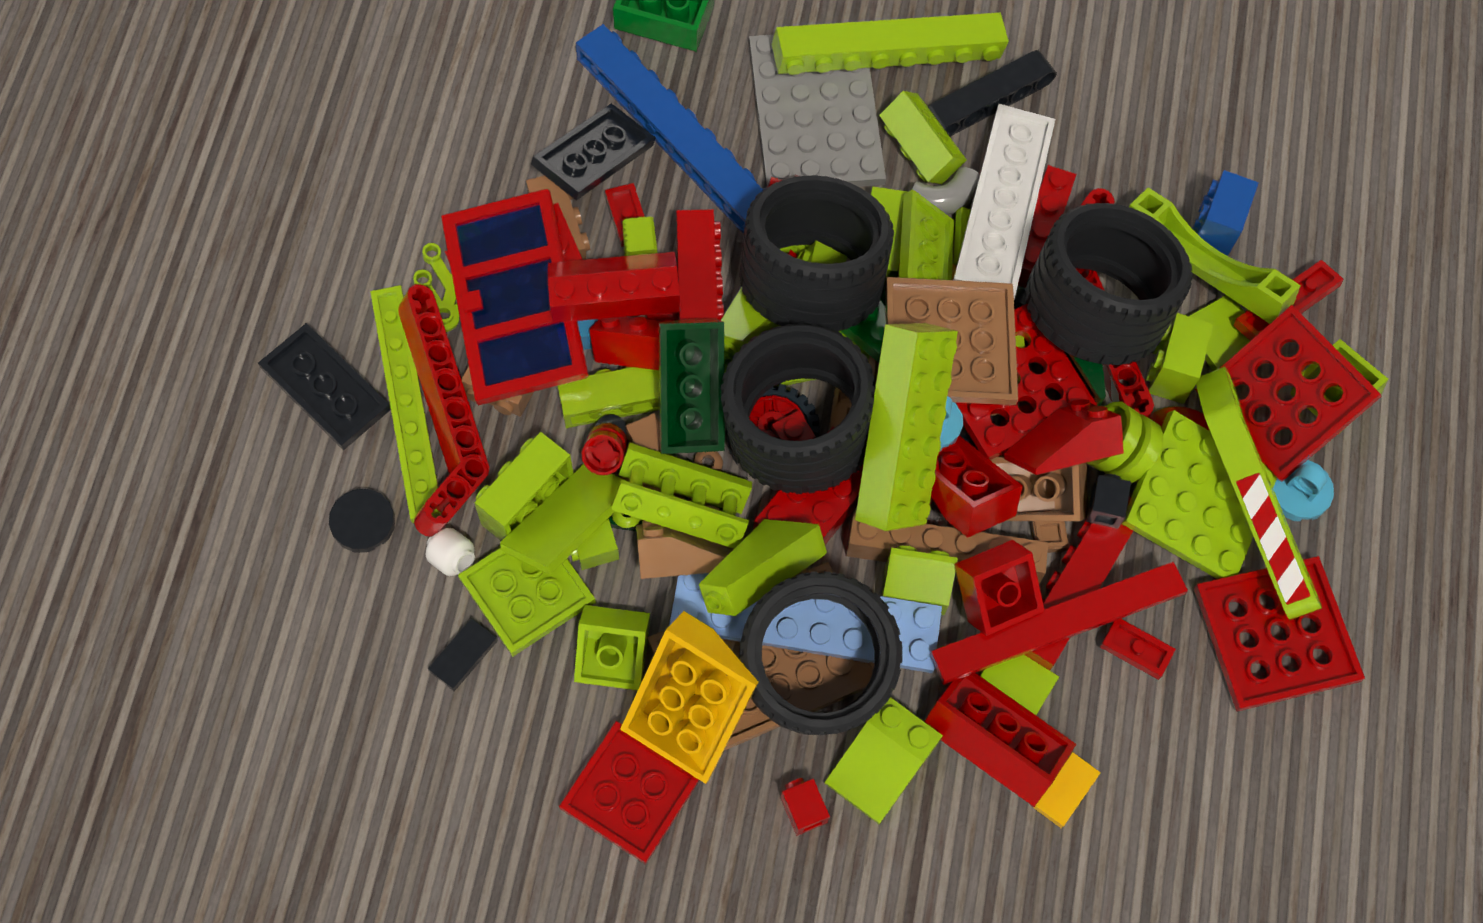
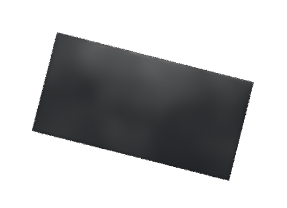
[428,618,498,692]

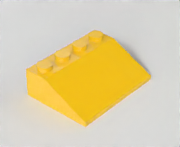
[620,611,758,784]

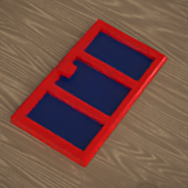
[441,189,589,406]

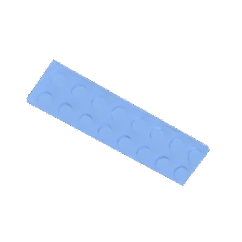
[669,573,942,673]

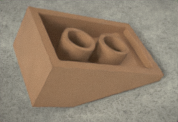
[991,455,1088,521]
[636,520,734,579]

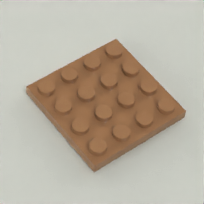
[885,277,1018,405]

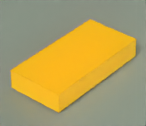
[1033,752,1101,828]

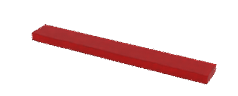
[930,561,1188,685]

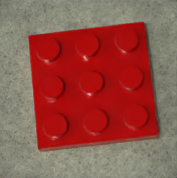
[559,721,700,865]

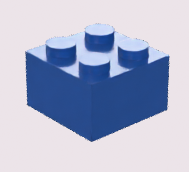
[1192,170,1259,256]

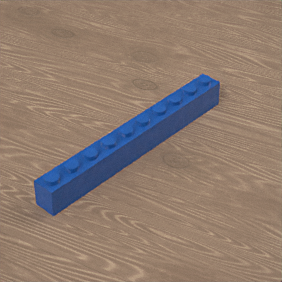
[576,24,765,234]

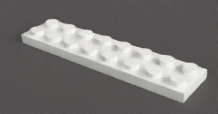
[953,104,1055,298]

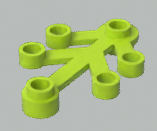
[413,225,492,332]

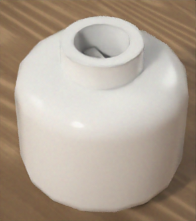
[425,528,475,576]

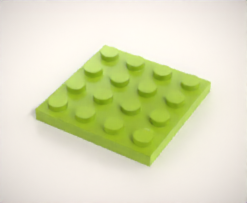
[1122,410,1277,579]

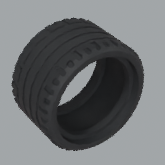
[739,175,894,332]
[1025,203,1193,365]
[721,323,875,494]
[739,571,903,735]

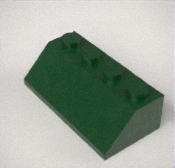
[659,318,725,454]

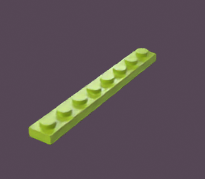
[370,285,441,523]

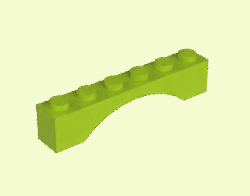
[1129,187,1301,324]

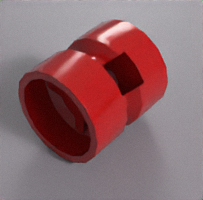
[582,423,627,475]

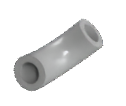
[912,167,980,214]

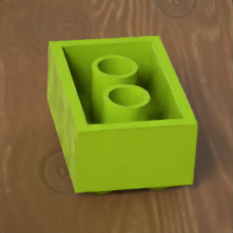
[474,432,573,541]

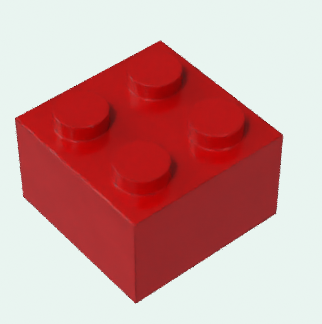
[954,540,1045,636]

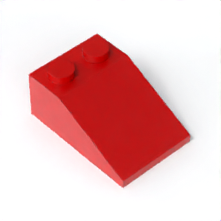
[1004,399,1124,475]
[931,436,1023,538]

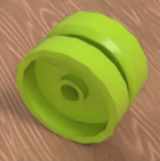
[1086,402,1163,483]

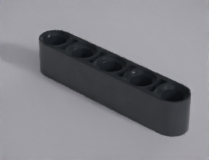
[928,50,1057,137]

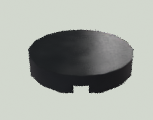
[329,489,395,553]

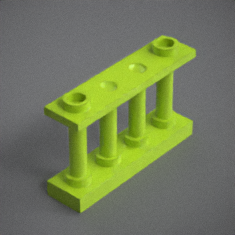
[611,443,753,549]

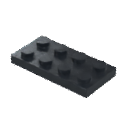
[531,103,656,201]
[258,323,391,451]

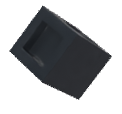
[1086,474,1131,529]

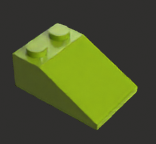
[824,697,943,824]

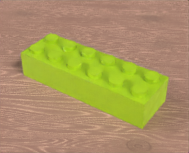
[855,323,958,531]

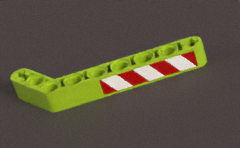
[1196,366,1322,620]

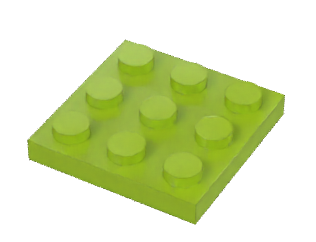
[458,548,596,657]

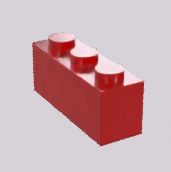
[589,317,673,370]

